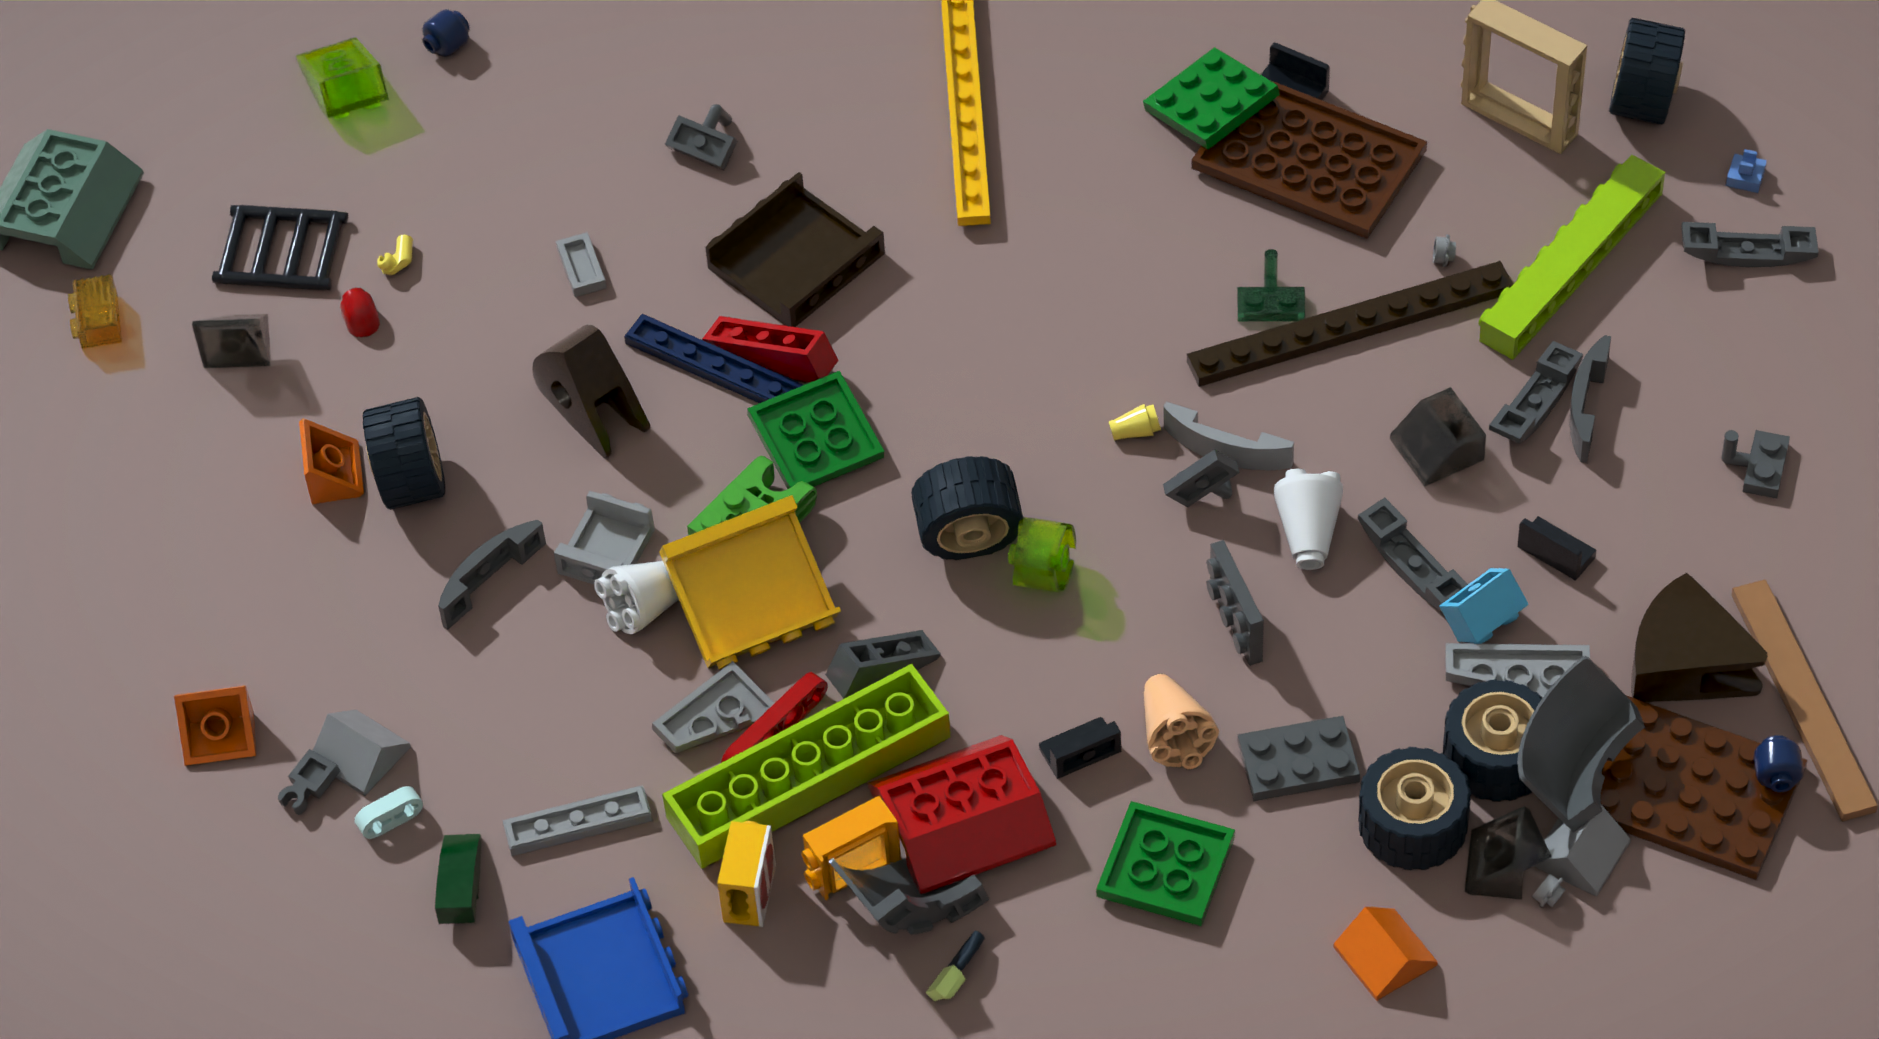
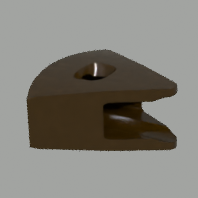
[532,325,651,458]
[1631,573,1768,702]

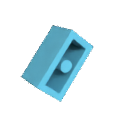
[1439,568,1529,644]

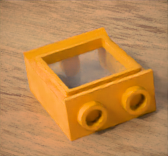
[801,796,901,901]

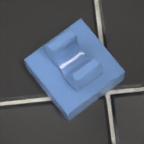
[1726,149,1767,193]

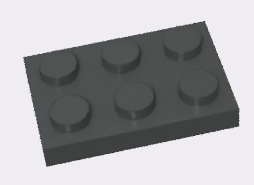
[1206,540,1264,666]
[1238,716,1360,801]

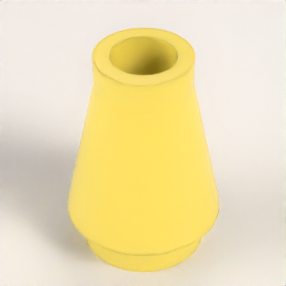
[1109,404,1161,441]

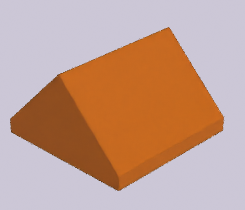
[299,418,364,504]
[174,685,256,766]
[1333,906,1438,1001]

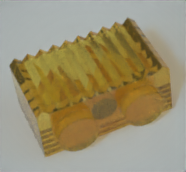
[68,274,122,349]

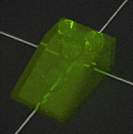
[295,37,389,119]

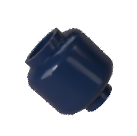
[422,9,470,57]
[1753,735,1804,792]

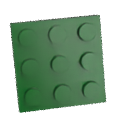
[1143,47,1280,150]
[747,371,884,489]
[1096,801,1235,926]

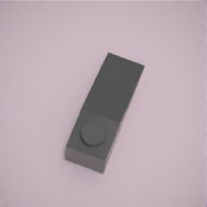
[825,630,941,699]

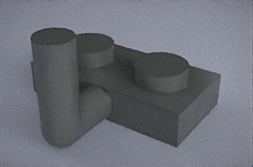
[665,104,738,170]
[1721,430,1790,498]
[1163,449,1240,507]

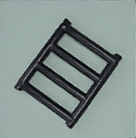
[212,205,349,290]

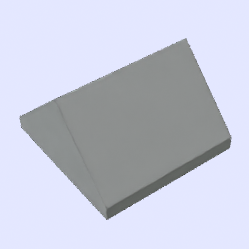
[313,710,411,796]
[1531,805,1631,897]

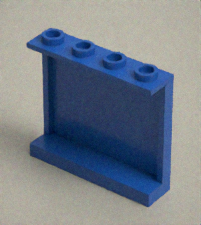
[508,877,689,1039]

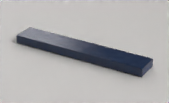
[624,314,803,403]

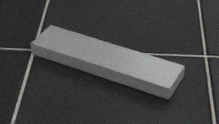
[503,785,652,856]

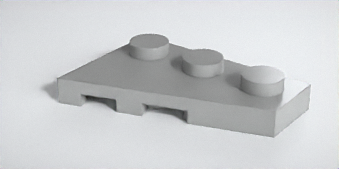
[652,661,774,753]

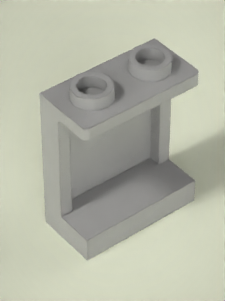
[554,491,655,585]

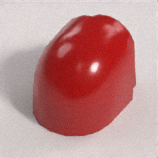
[340,288,380,338]

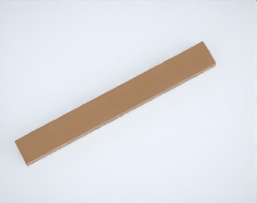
[1731,579,1878,822]

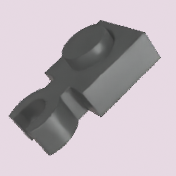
[278,749,340,815]

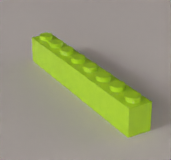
[1478,155,1665,360]

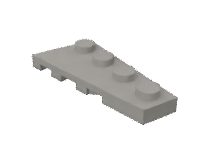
[1445,643,1590,698]

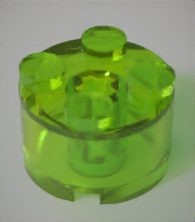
[1008,517,1076,592]

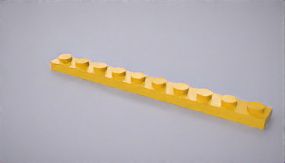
[941,0,991,226]

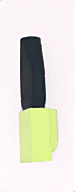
[926,931,985,1002]

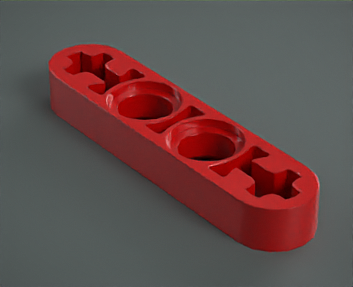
[721,672,828,763]

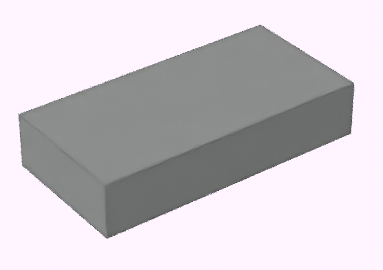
[556,232,606,297]

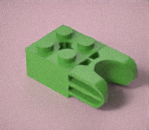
[687,456,817,535]

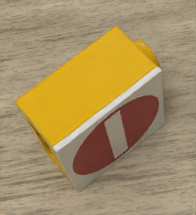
[717,821,776,927]

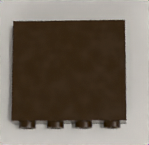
[705,172,885,327]

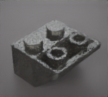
[1390,387,1486,487]

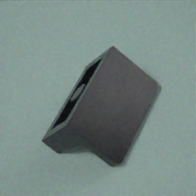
[1261,42,1330,100]
[1517,516,1596,581]
[1039,717,1121,779]

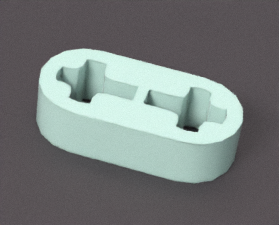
[354,786,423,839]

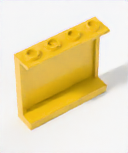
[659,495,841,670]

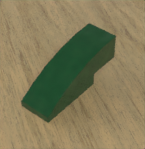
[435,834,481,924]

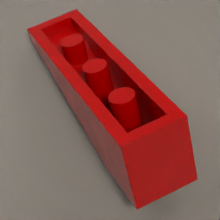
[702,316,839,382]

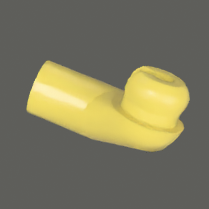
[377,234,413,275]

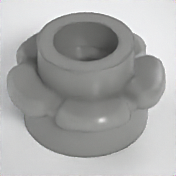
[1433,234,1456,267]
[1532,874,1565,907]

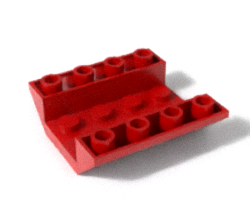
[868,735,1056,894]

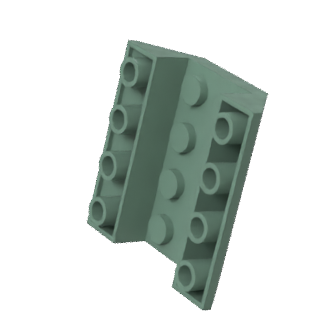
[0,129,144,270]

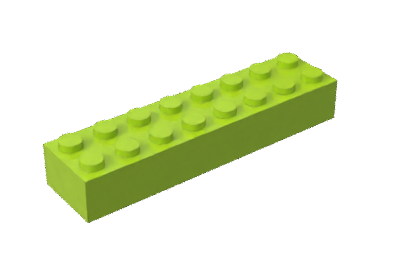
[662,664,951,869]

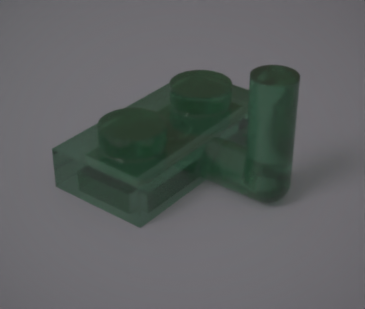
[1237,249,1305,322]

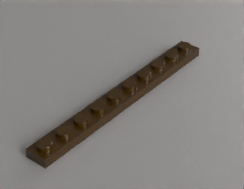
[1187,261,1513,387]

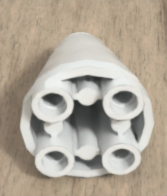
[1274,468,1343,570]
[594,561,679,634]

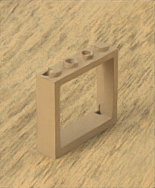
[1460,0,1587,154]

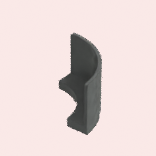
[1518,656,1645,832]
[829,858,990,935]

